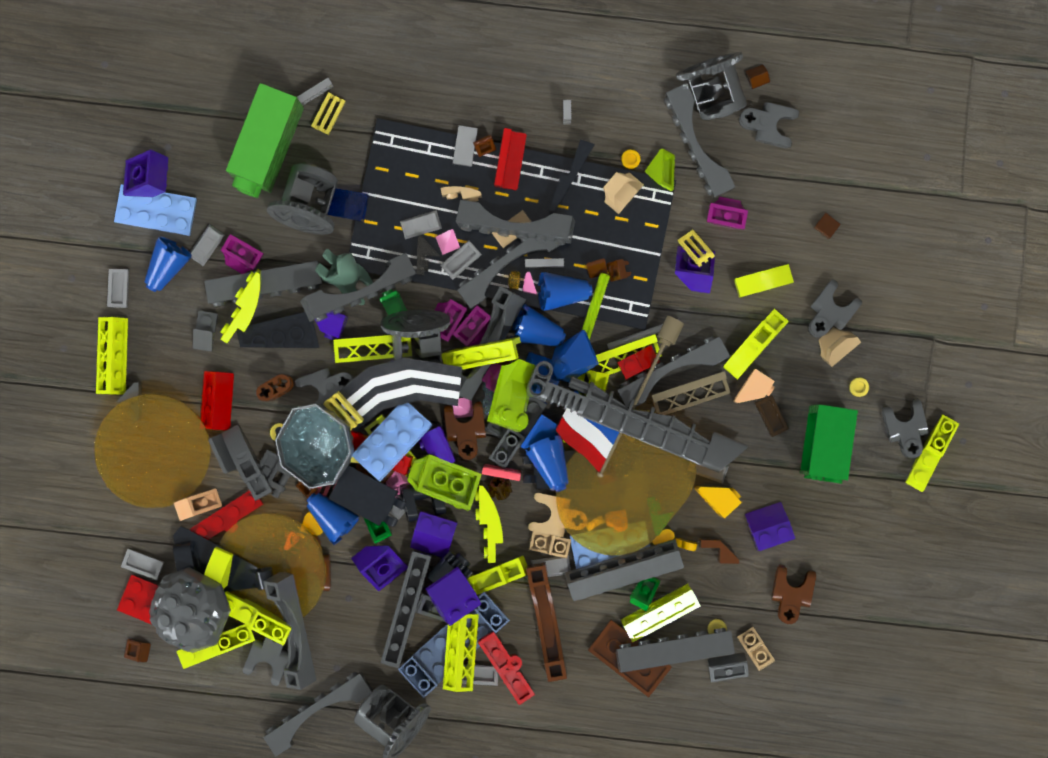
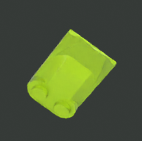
[487,359,535,432]
[407,454,482,511]

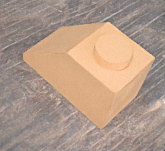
[733,369,775,403]
[174,488,222,521]

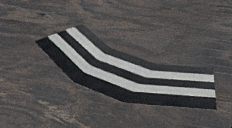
[334,358,462,432]

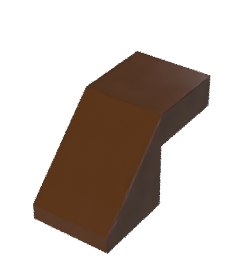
[699,539,739,564]

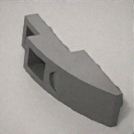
[489,397,548,469]
[221,424,273,501]

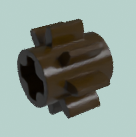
[488,477,513,500]

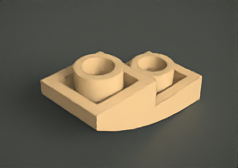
[441,186,482,202]
[529,531,571,558]
[737,627,775,671]

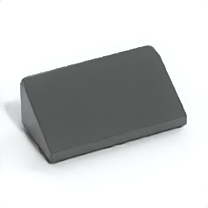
[208,434,237,474]
[707,653,749,682]

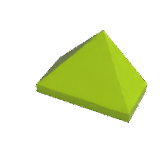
[644,149,675,191]

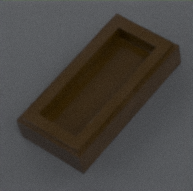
[754,395,789,437]

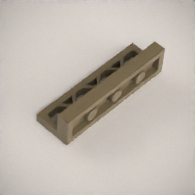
[651,371,731,415]

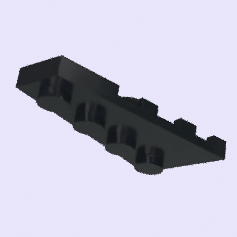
[236,312,320,348]

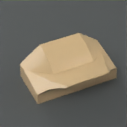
[603,172,644,214]
[819,327,861,367]

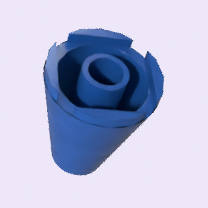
[144,237,192,292]
[538,272,592,311]
[510,304,566,347]
[525,436,569,492]
[306,493,360,545]

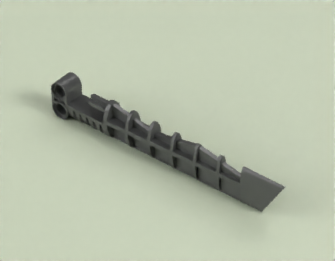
[526,361,748,473]

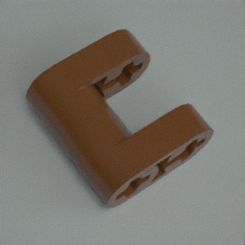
[256,374,294,402]

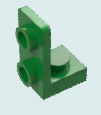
[379,289,407,315]

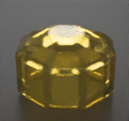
[508,271,520,290]

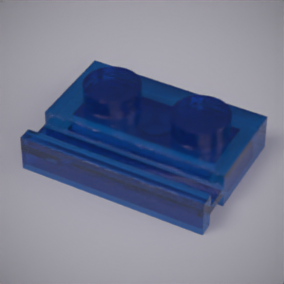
[327,188,369,222]

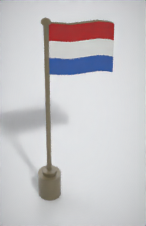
[556,316,684,478]

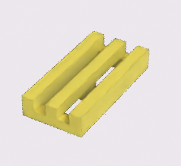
[311,92,346,135]
[678,230,715,267]
[323,391,364,431]

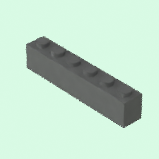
[204,261,324,307]
[565,539,684,601]
[380,550,432,668]
[615,628,735,673]

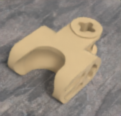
[528,493,587,537]

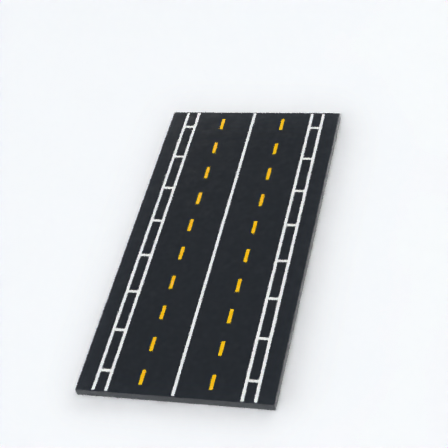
[349,118,677,330]

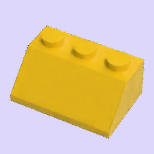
[694,486,742,518]

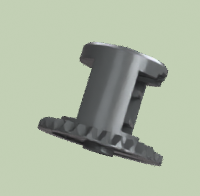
[676,52,747,120]
[267,163,338,235]
[381,310,450,364]
[354,685,431,758]

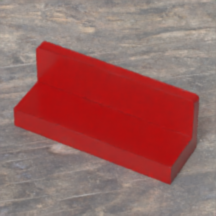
[494,128,527,190]
[200,371,234,430]

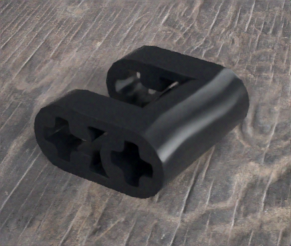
[400,484,446,522]

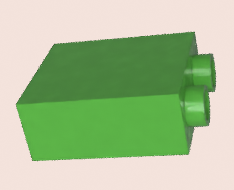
[226,83,304,198]

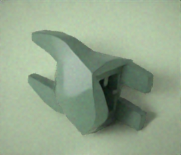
[315,249,373,305]

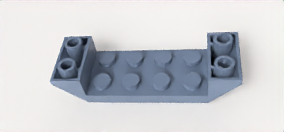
[398,592,510,698]

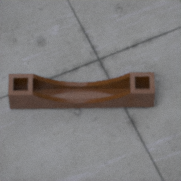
[526,562,567,682]

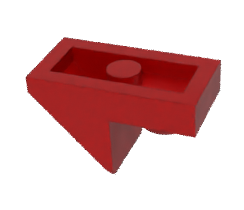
[617,345,660,379]

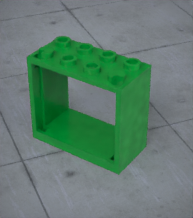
[800,405,858,484]

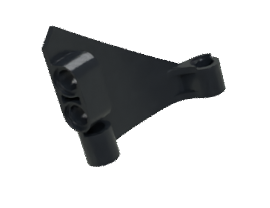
[173,526,273,593]

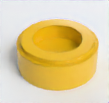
[621,150,640,169]

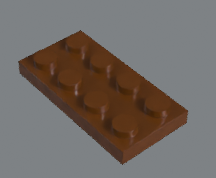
[588,620,672,698]

